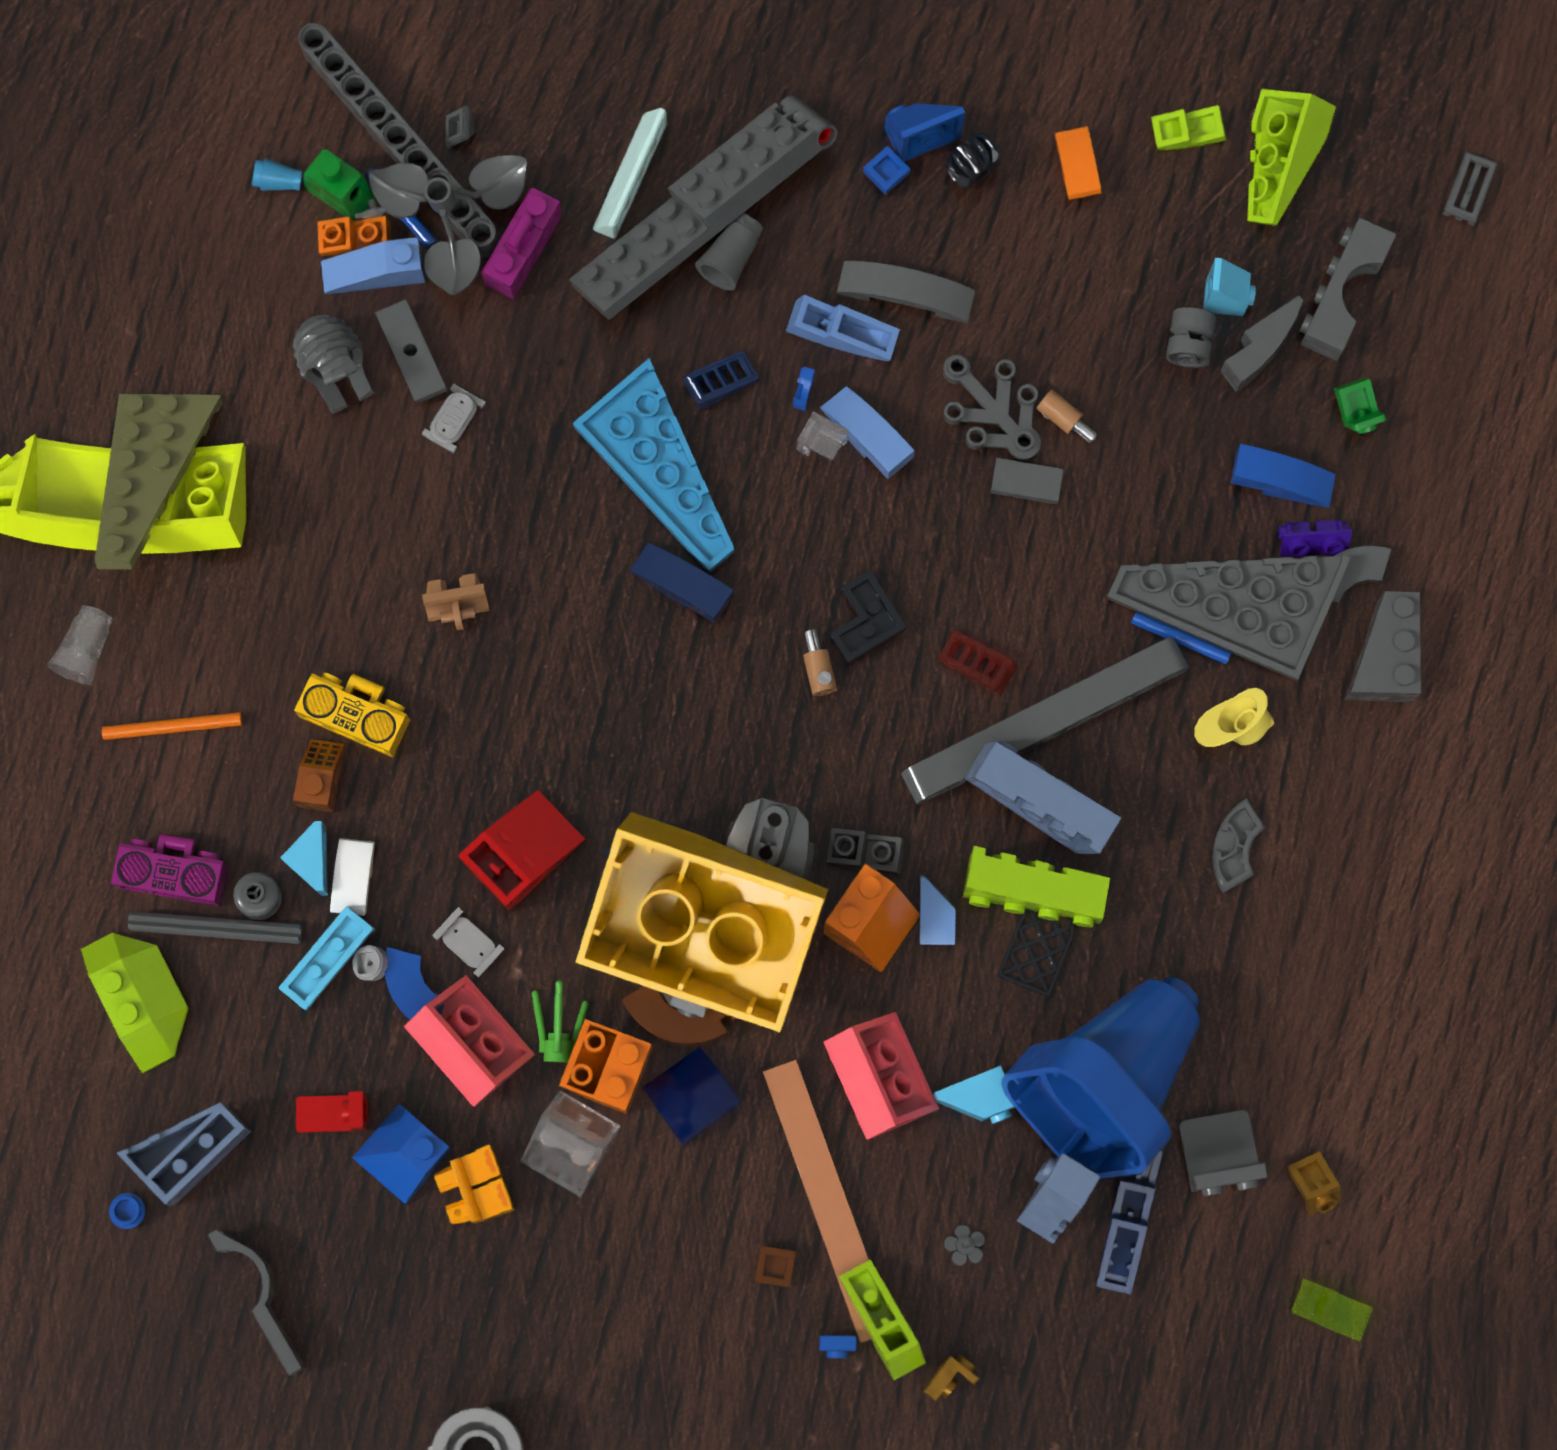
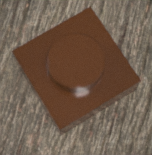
[755,1246,796,1288]

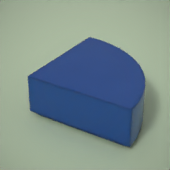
[793,367,815,411]

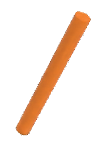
[102,712,243,740]

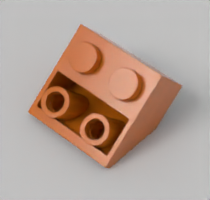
[559,1019,653,1114]

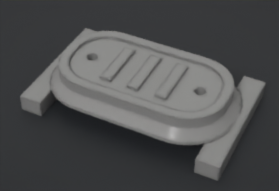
[422,384,486,453]
[432,907,505,978]

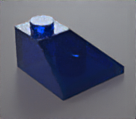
[642,1047,741,1146]

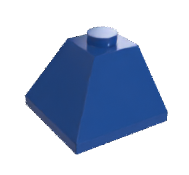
[884,103,965,162]
[352,1104,453,1204]

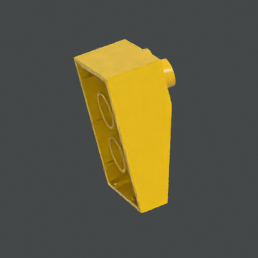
[575,812,828,1032]

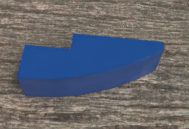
[1230,444,1336,508]

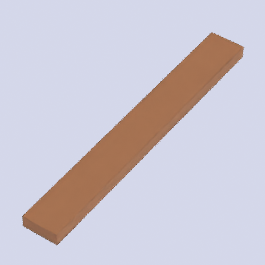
[763,1060,871,1343]

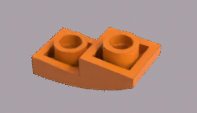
[1055,126,1101,200]
[318,216,391,256]

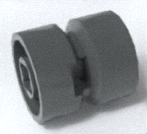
[1166,307,1216,368]

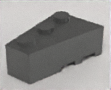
[1344,591,1421,702]

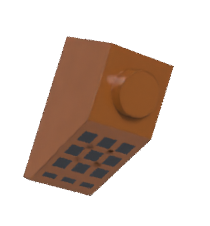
[293,739,345,813]

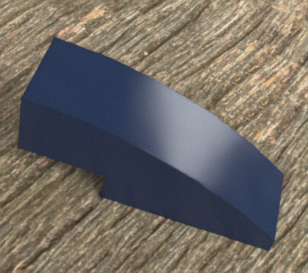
[630,543,734,624]

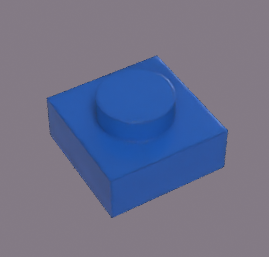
[863,146,910,195]
[819,1336,856,1358]

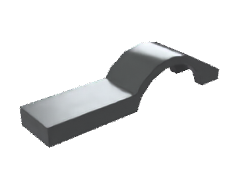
[208,1230,306,1376]

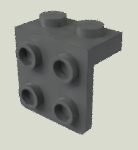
[1179,1110,1268,1197]

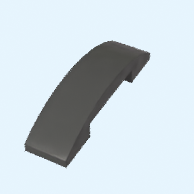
[837,261,975,324]

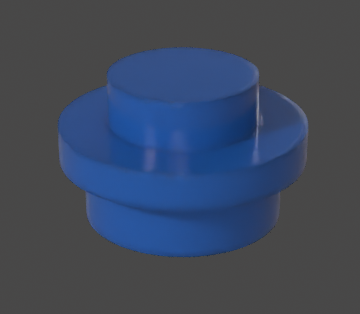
[109,1193,146,1229]

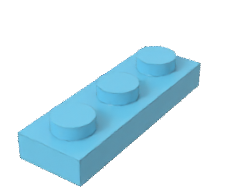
[278,906,375,1011]

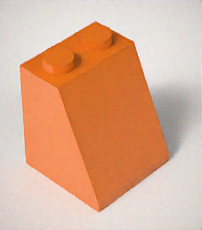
[823,864,920,973]

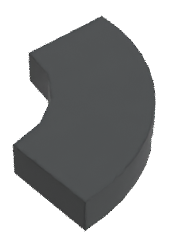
[1332,546,1391,604]
[1212,798,1265,893]

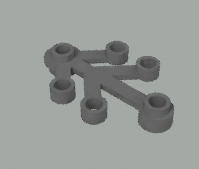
[943,355,1041,460]

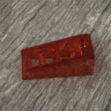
[937,630,1017,695]

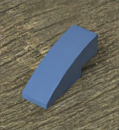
[786,295,900,361]
[821,386,915,479]

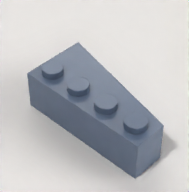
[964,740,1121,854]

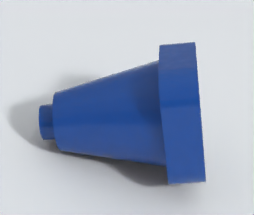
[1001,977,1200,1179]

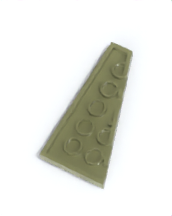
[95,394,223,570]

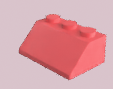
[404,975,535,1107]
[823,1012,939,1140]

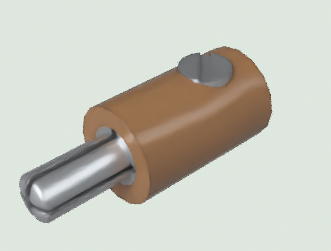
[1036,389,1097,443]
[803,629,837,696]

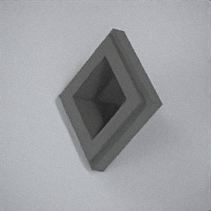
[445,106,476,148]

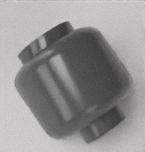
[233,872,282,920]

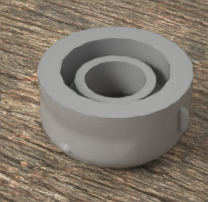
[428,1407,524,1450]

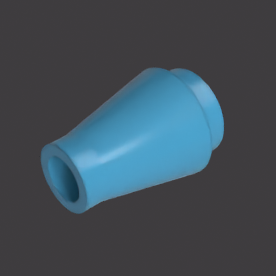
[252,158,302,191]

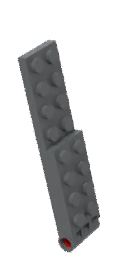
[569,95,837,320]

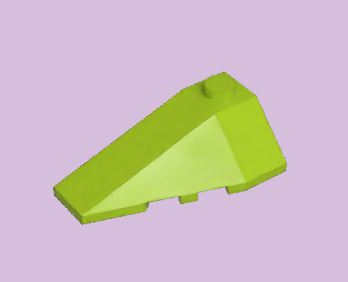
[1247,89,1336,226]

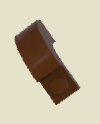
[621,986,739,1047]

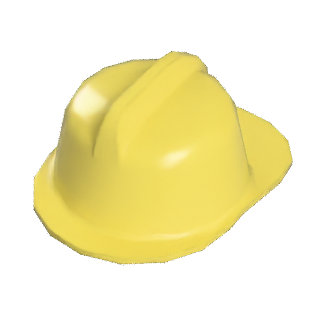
[1194,688,1274,747]

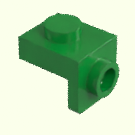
[1334,377,1386,433]

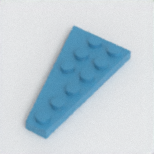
[573,358,735,574]

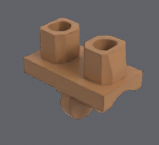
[422,573,489,630]

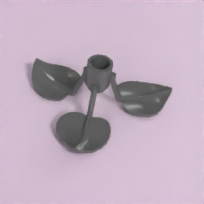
[369,155,527,295]

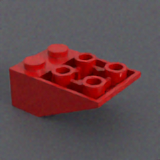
[458,790,586,912]

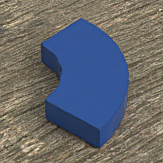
[385,947,444,1020]

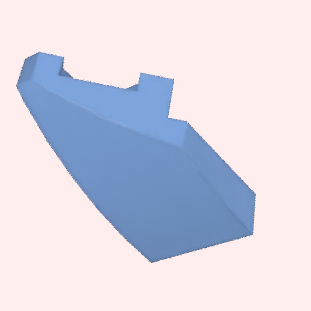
[919,875,956,945]

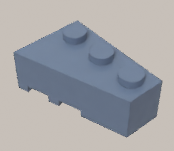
[117,1102,251,1207]
[1017,1153,1100,1243]

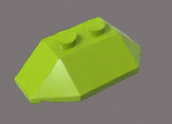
[81,933,189,1074]

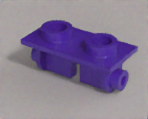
[1278,519,1352,557]

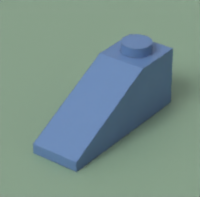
[321,237,425,295]

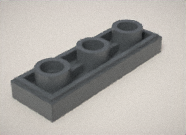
[375,299,447,405]

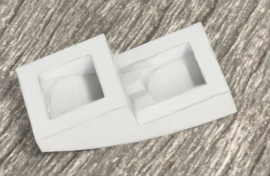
[330,838,375,916]

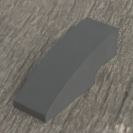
[1220,295,1303,392]

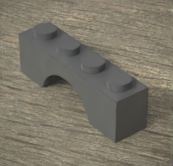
[1299,218,1396,361]

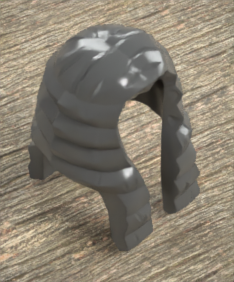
[292,314,375,414]

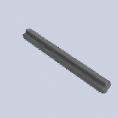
[128,911,303,944]

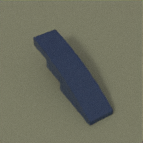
[1096,1149,1163,1295]

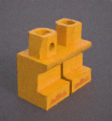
[434,1144,515,1225]

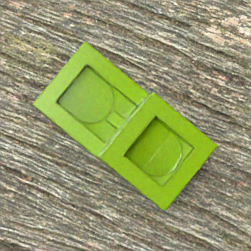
[1151,105,1226,150]

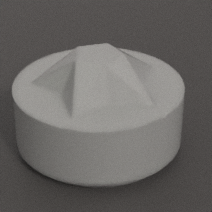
[352,945,388,981]

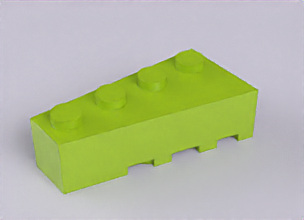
[962,846,1110,927]

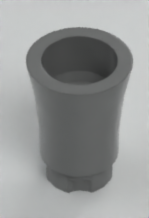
[695,213,763,291]

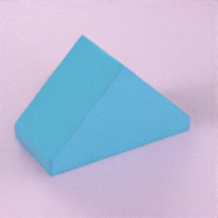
[280,821,328,896]

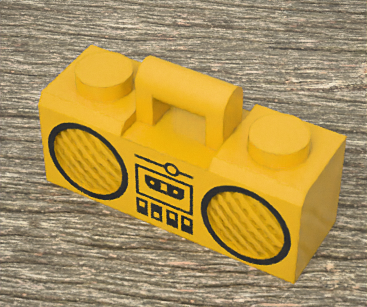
[294,672,410,758]

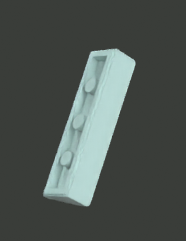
[593,108,667,239]

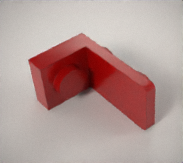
[296,1091,368,1133]

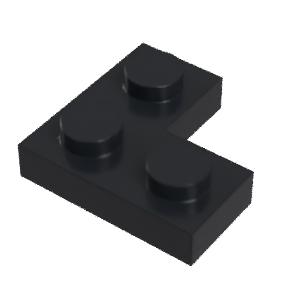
[830,570,907,665]

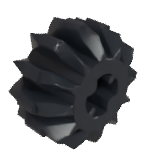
[945,133,1004,188]

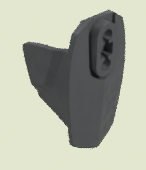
[722,797,816,881]

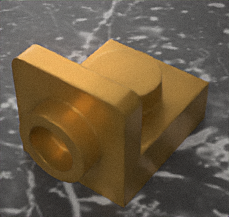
[1288,1151,1342,1215]
[922,1355,979,1400]

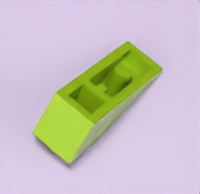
[839,1260,925,1380]

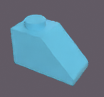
[1203,258,1256,316]
[933,1066,1015,1124]

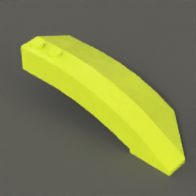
[0,434,246,554]

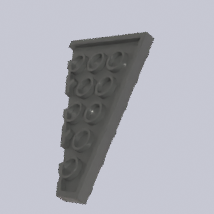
[1106,555,1351,681]

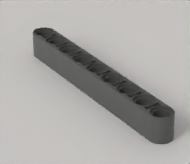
[298,23,498,258]
[901,637,1189,805]

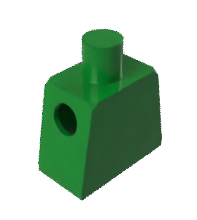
[304,149,375,221]

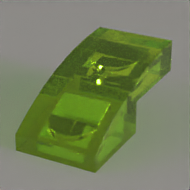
[1291,1279,1373,1342]

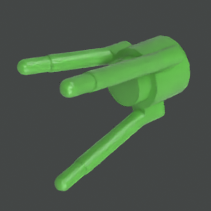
[532,980,589,1063]

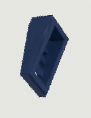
[683,350,759,412]

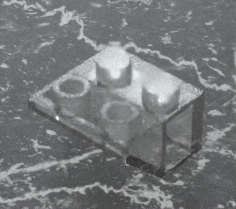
[520,1090,621,1197]

